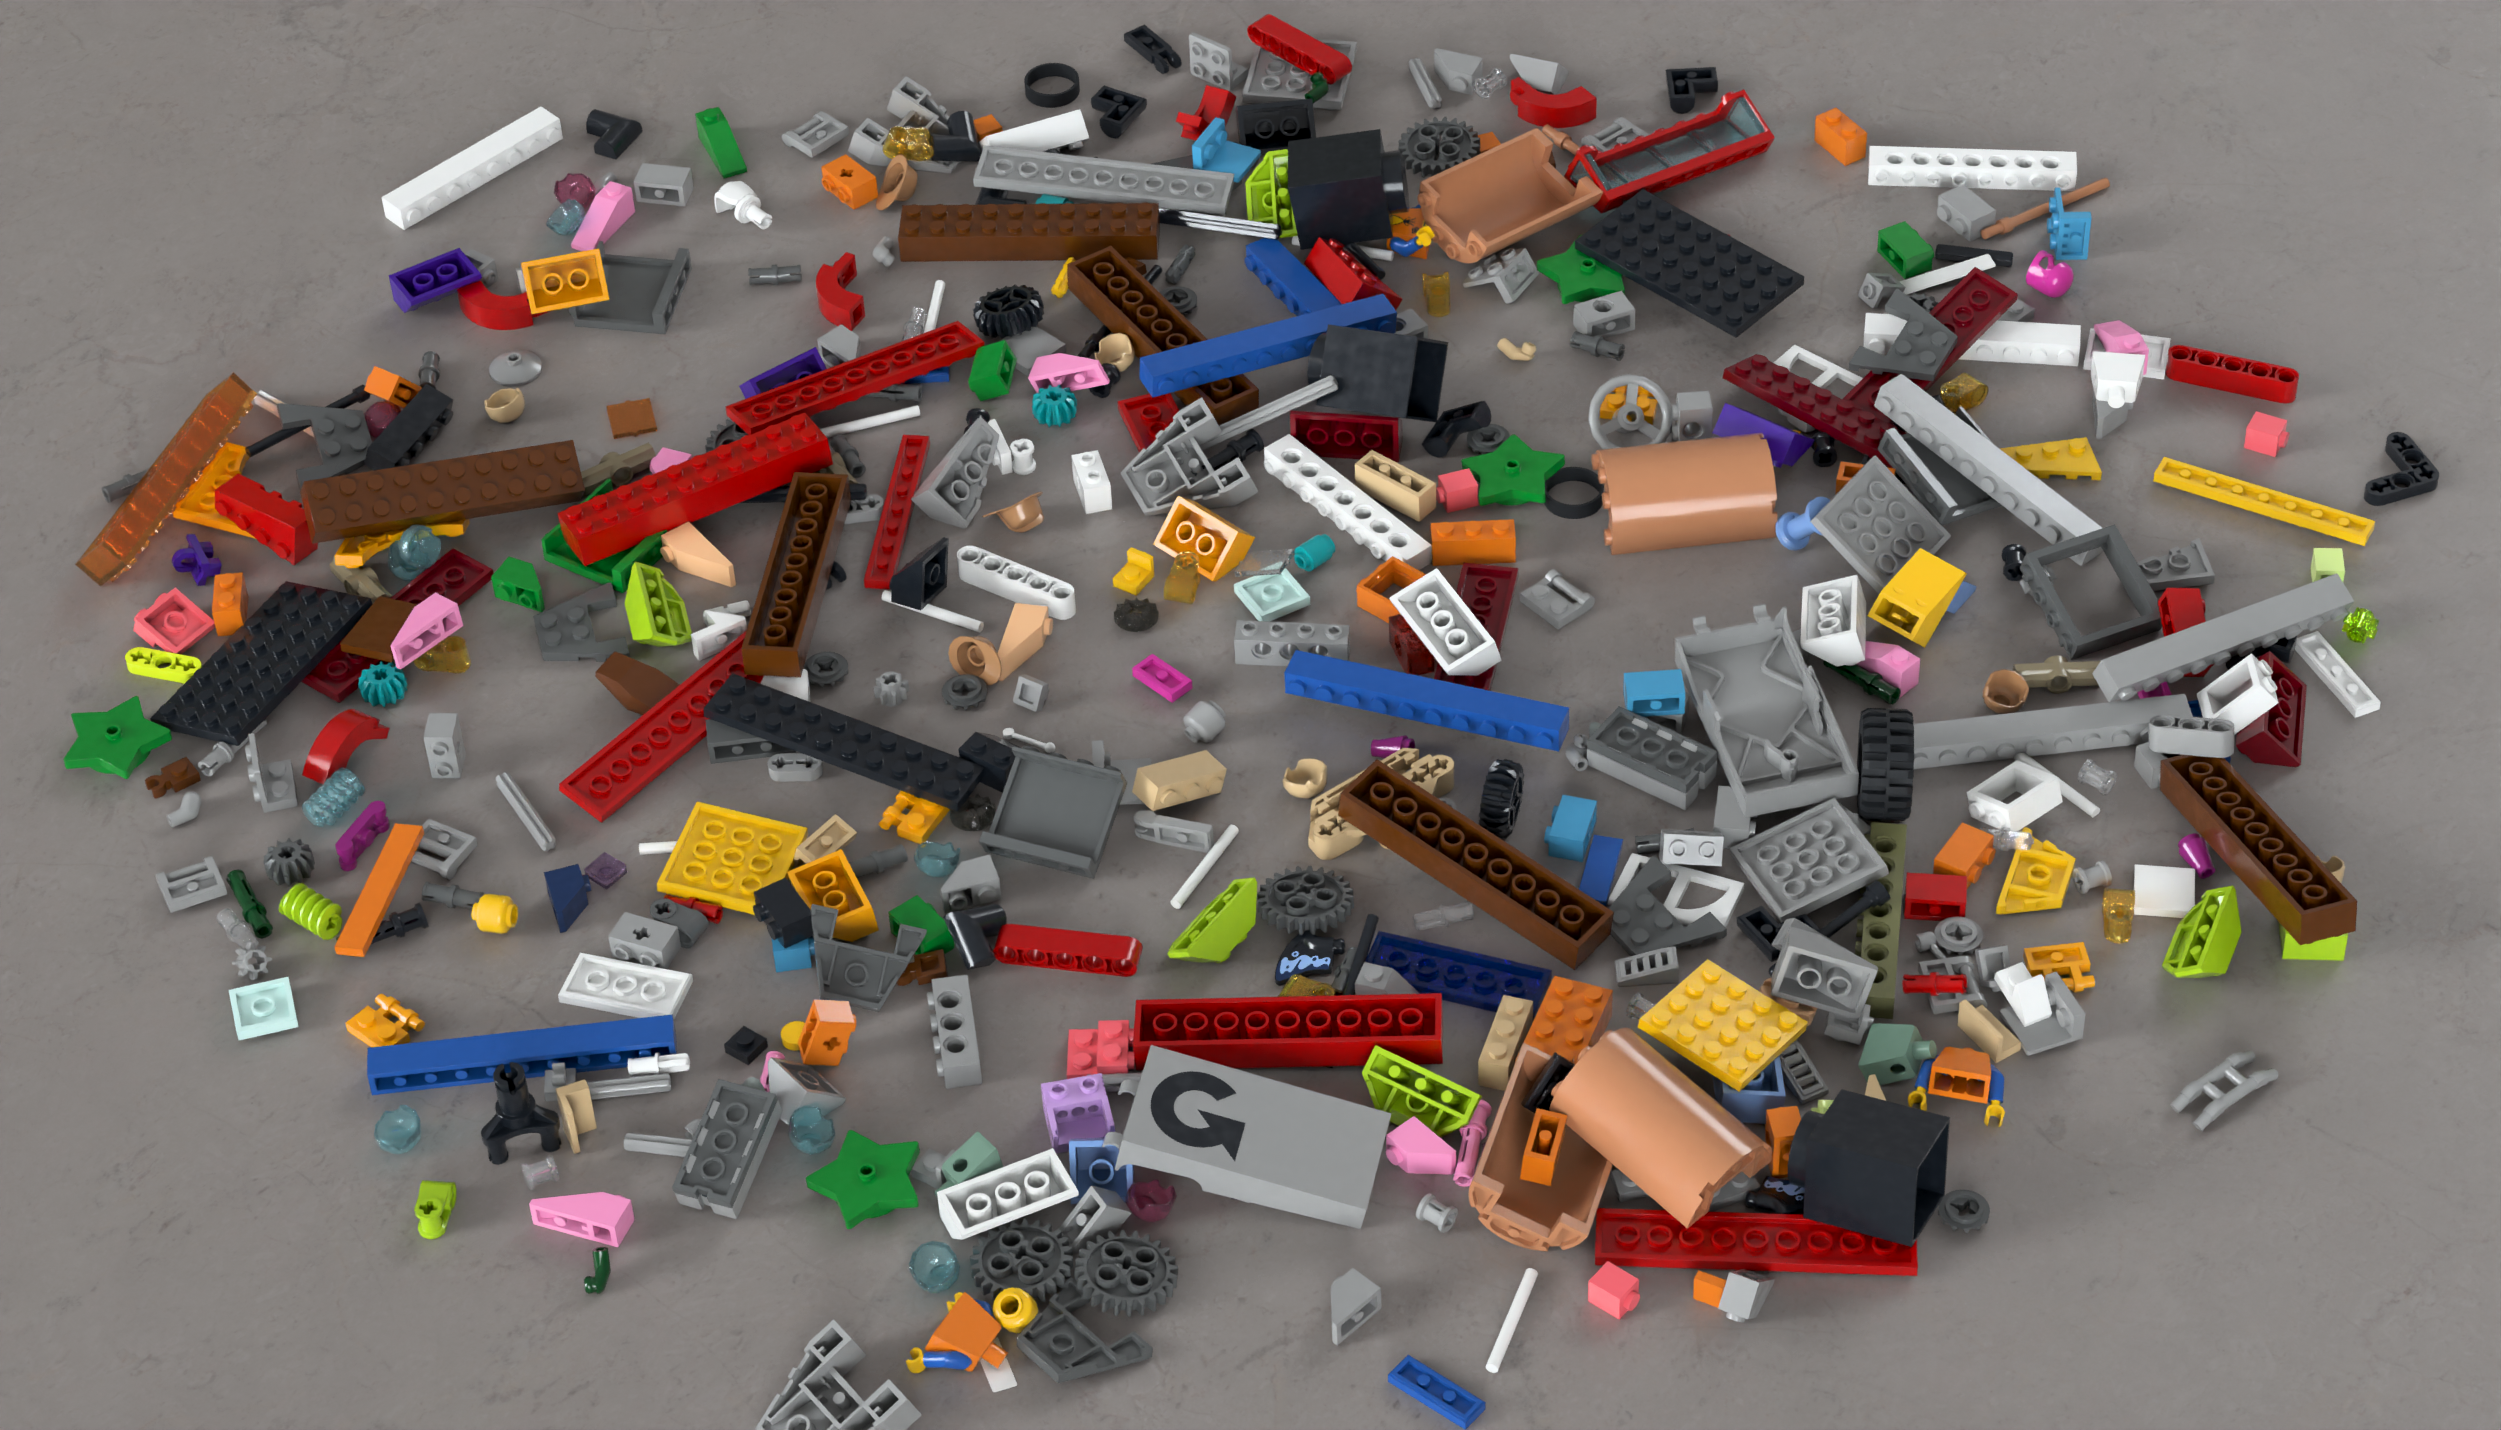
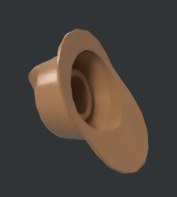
[876,155,918,210]
[982,491,1044,533]
[948,636,1002,685]

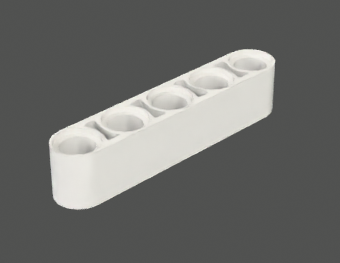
[957,545,1076,620]

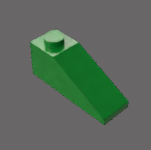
[695,107,747,179]

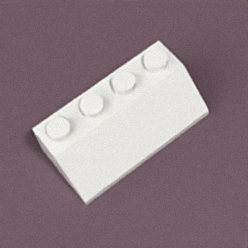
[979,109,1089,153]
[1389,568,1502,676]
[1800,575,1866,667]
[937,1148,1079,1240]

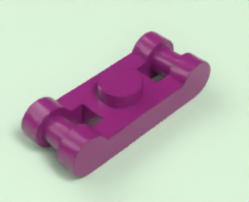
[335,801,390,871]

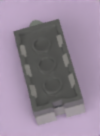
[1587,706,1718,810]
[672,1077,783,1219]

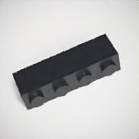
[364,384,454,470]

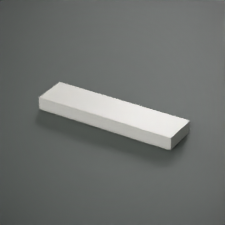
[2295,631,2381,718]

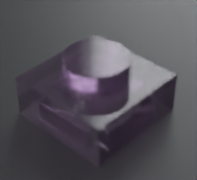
[584,852,627,889]

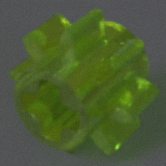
[2342,607,2379,643]

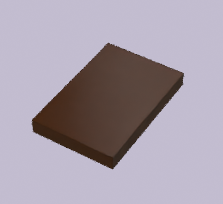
[340,596,418,663]

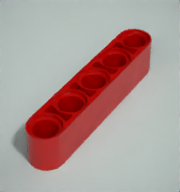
[1247,14,1352,85]
[2166,345,2299,404]
[993,924,1143,977]

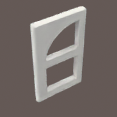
[1774,345,1863,389]
[1608,853,1744,927]

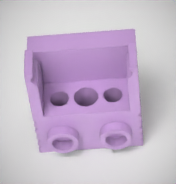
[1041,1073,1115,1154]

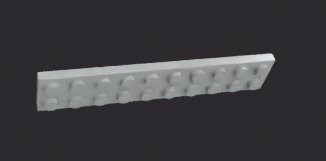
[973,145,1234,215]

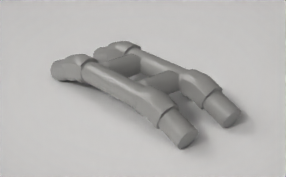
[2170,1051,2278,1131]

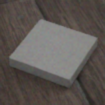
[1001,326,1066,376]

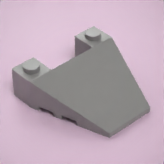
[848,76,961,174]
[1121,398,1258,516]
[755,1319,922,1430]

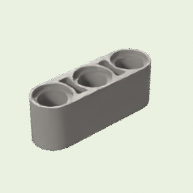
[2149,714,2234,758]

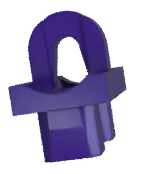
[172,534,222,586]

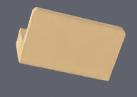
[794,814,857,868]
[1957,999,2021,1063]
[556,1079,597,1154]

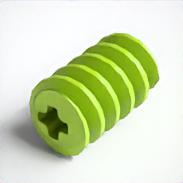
[279,883,343,940]

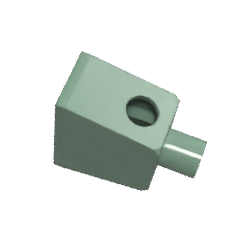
[1858,1023,1937,1085]
[934,1131,1003,1198]

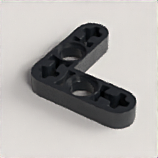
[2364,432,2439,506]

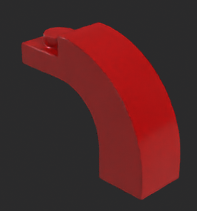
[1510,77,1597,128]
[1176,85,1237,141]
[816,252,865,331]
[457,280,550,330]
[302,709,389,785]

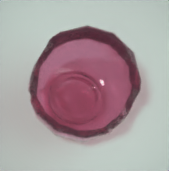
[554,173,595,211]
[364,401,401,438]
[1125,1179,1177,1223]

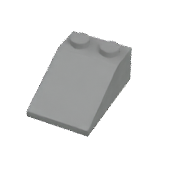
[1771,926,1878,1019]

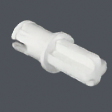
[628,1053,690,1077]

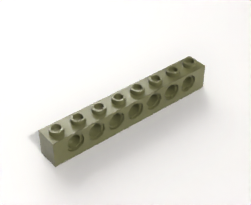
[1855,822,1907,1019]

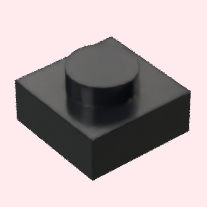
[724,1026,768,1065]

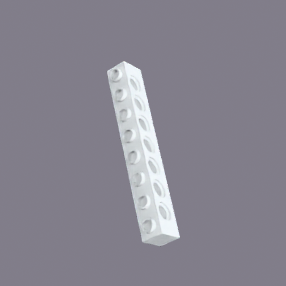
[1868,146,2077,191]
[1264,434,1432,570]

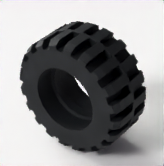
[1857,708,1914,821]

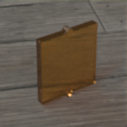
[606,398,657,439]

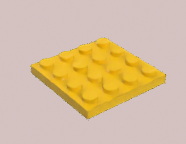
[657,801,808,915]
[1638,959,1808,1092]

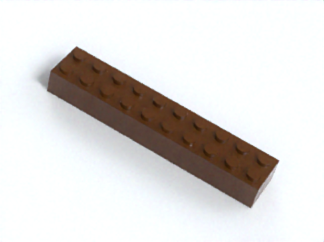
[898,202,1160,262]
[1067,246,1259,426]
[300,440,585,544]
[741,472,851,677]
[2160,755,2357,945]
[1338,759,1614,970]

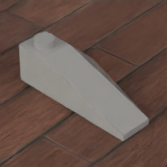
[911,417,1000,529]

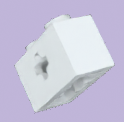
[1071,450,1112,514]

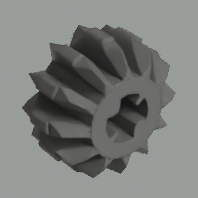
[263,838,315,887]

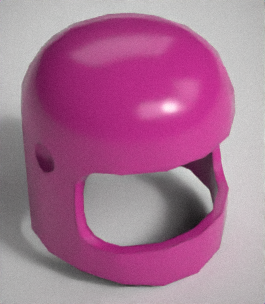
[2026,250,2074,298]

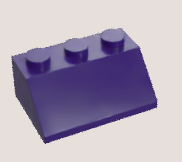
[389,248,482,313]
[739,347,827,399]
[1712,403,1814,468]

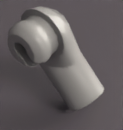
[592,172,617,196]
[873,236,895,267]
[1566,733,1589,771]
[166,791,201,828]

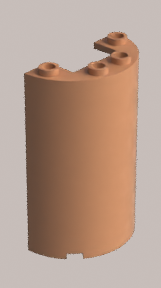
[1417,128,1603,263]
[1591,433,1777,555]
[1549,1028,1772,1228]
[1469,1043,1613,1251]

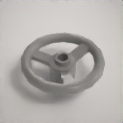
[1588,374,1673,449]

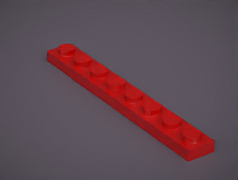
[864,435,930,589]

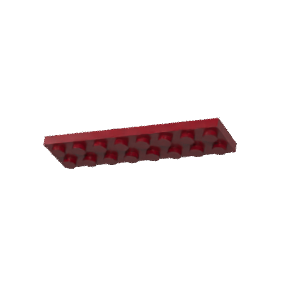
[1842,267,2018,424]
[1723,354,1906,468]
[301,548,494,703]
[1425,562,1519,724]

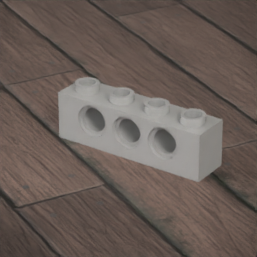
[1234,620,1350,666]
[927,975,982,1089]

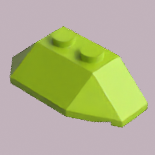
[1245,149,1298,238]
[625,562,692,647]
[1167,877,1257,963]
[2162,885,2242,978]
[1362,1045,1482,1138]

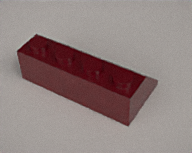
[1290,410,1403,462]
[2236,651,2307,767]

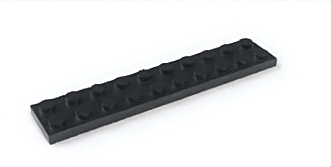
[703,673,985,812]

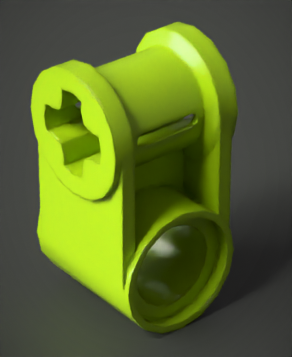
[414,1180,457,1239]

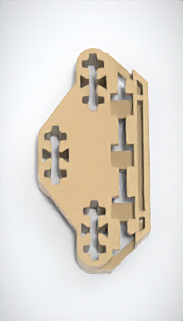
[1308,748,1454,860]

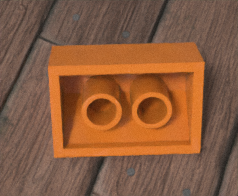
[1430,519,1516,566]

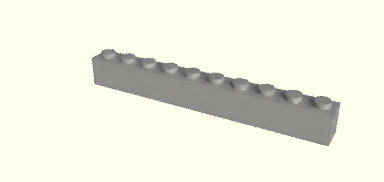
[1874,374,2103,566]
[2092,573,2354,702]
[1913,694,2193,769]

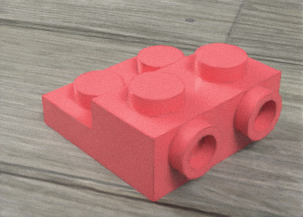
[133,587,215,654]
[1067,1020,1135,1079]

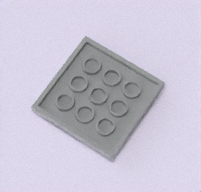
[1242,39,1357,110]
[1810,455,1951,594]
[1729,797,1889,923]

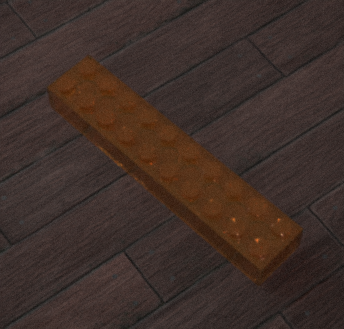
[75,372,257,586]

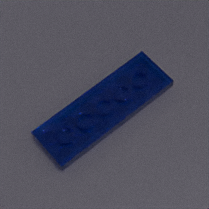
[1366,931,1552,1021]

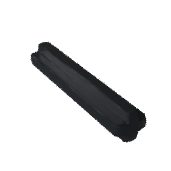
[1935,244,2013,267]

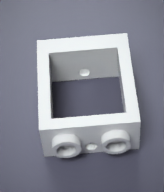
[2197,653,2279,735]
[1967,760,2063,835]

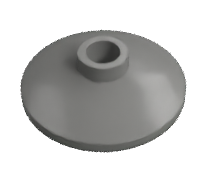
[489,350,542,387]

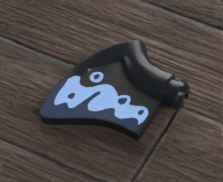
[1275,930,1345,986]
[1745,1176,1805,1215]

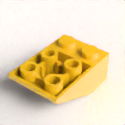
[1867,548,1967,648]

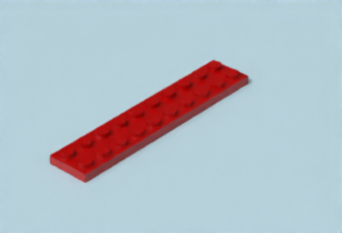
[725,321,985,435]
[559,630,764,823]
[1595,1208,1918,1276]

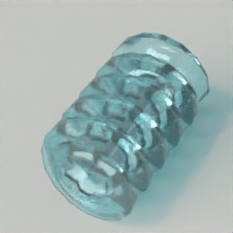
[302,767,366,827]

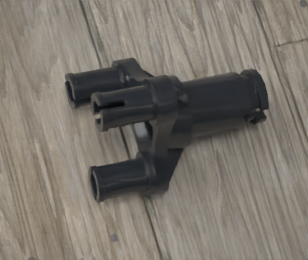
[481,1062,562,1165]

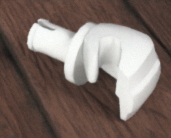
[714,181,772,230]

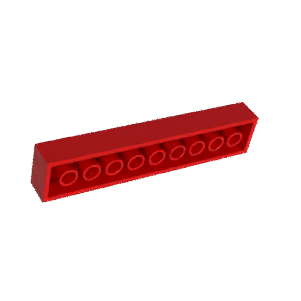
[557,413,833,566]
[1133,993,1443,1070]

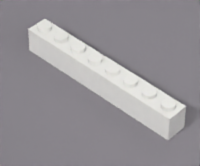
[382,107,563,230]
[1863,313,2081,366]

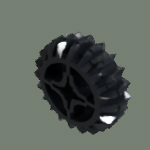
[973,284,1044,339]
[1479,759,1524,838]

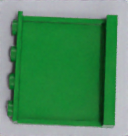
[541,478,667,594]

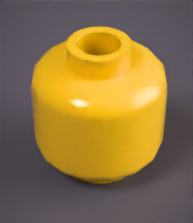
[472,894,518,934]
[992,1287,1038,1333]

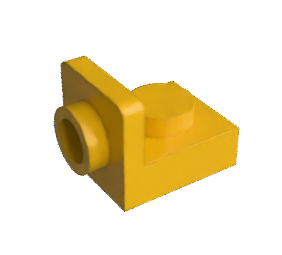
[1113,547,1154,596]

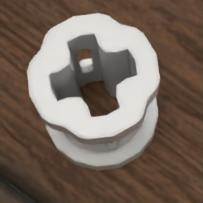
[1010,439,1036,475]

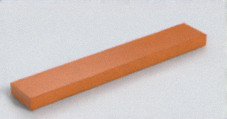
[334,823,424,957]

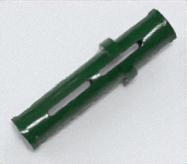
[1823,660,1901,705]
[226,869,273,939]

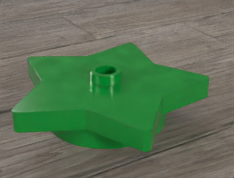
[1537,235,1625,304]
[1461,434,1565,506]
[63,696,172,779]
[806,1130,920,1229]

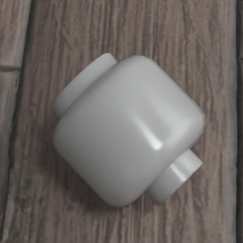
[1183,700,1226,743]

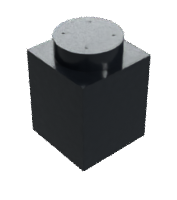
[1288,129,1409,250]
[1307,324,1448,423]
[1788,1089,1950,1247]

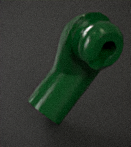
[1305,72,1329,104]
[584,1247,611,1294]

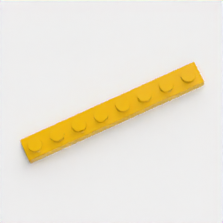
[2153,457,2375,546]

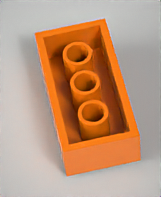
[1515,976,1613,1064]

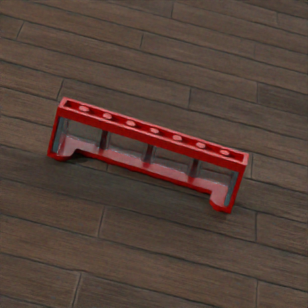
[1564,89,1775,214]

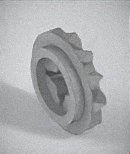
[1934,917,1983,956]

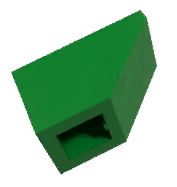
[491,557,545,612]

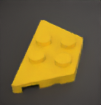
[1996,827,2076,915]

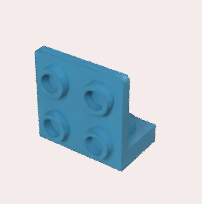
[1192,117,1261,183]
[2047,187,2092,260]

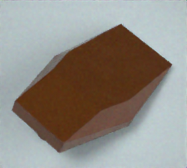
[595,651,680,715]

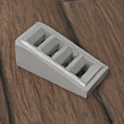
[1615,947,1679,986]
[1780,1039,1829,1105]

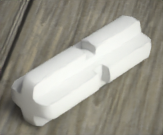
[703,600,751,626]

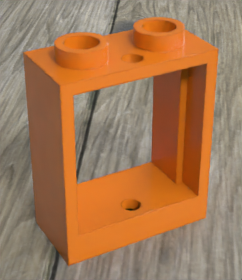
[1356,556,1426,635]

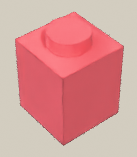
[2244,411,2289,457]
[1436,468,1478,513]
[1588,1261,1640,1320]

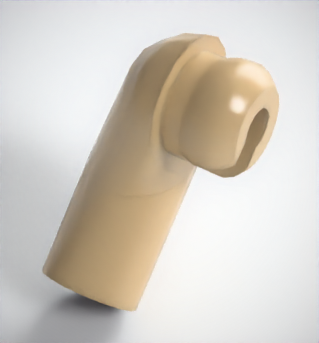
[1497,338,1536,361]

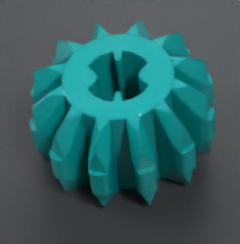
[1032,384,1077,427]
[358,661,408,707]

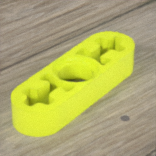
[125,647,202,684]

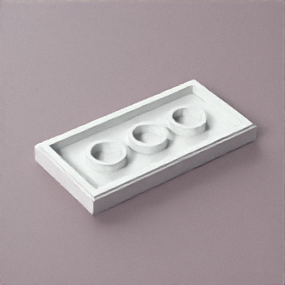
[558,953,693,1019]

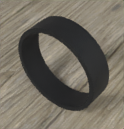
[1024,63,1080,108]
[1544,467,1604,519]

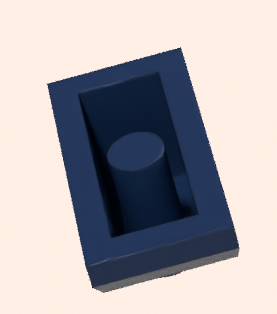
[544,864,591,933]

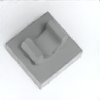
[1013,674,1050,712]
[544,1063,577,1101]

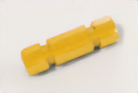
[1051,257,1076,298]

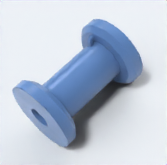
[1776,497,1830,551]

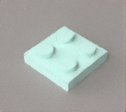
[1234,565,1310,622]
[229,977,299,1040]

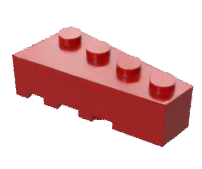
[1304,237,1403,310]
[215,473,318,566]

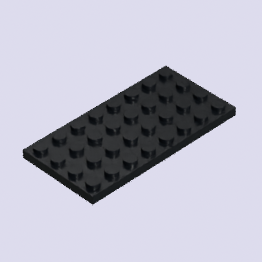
[1575,189,1804,338]
[150,581,373,746]

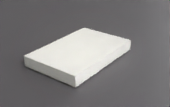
[2083,328,2171,379]

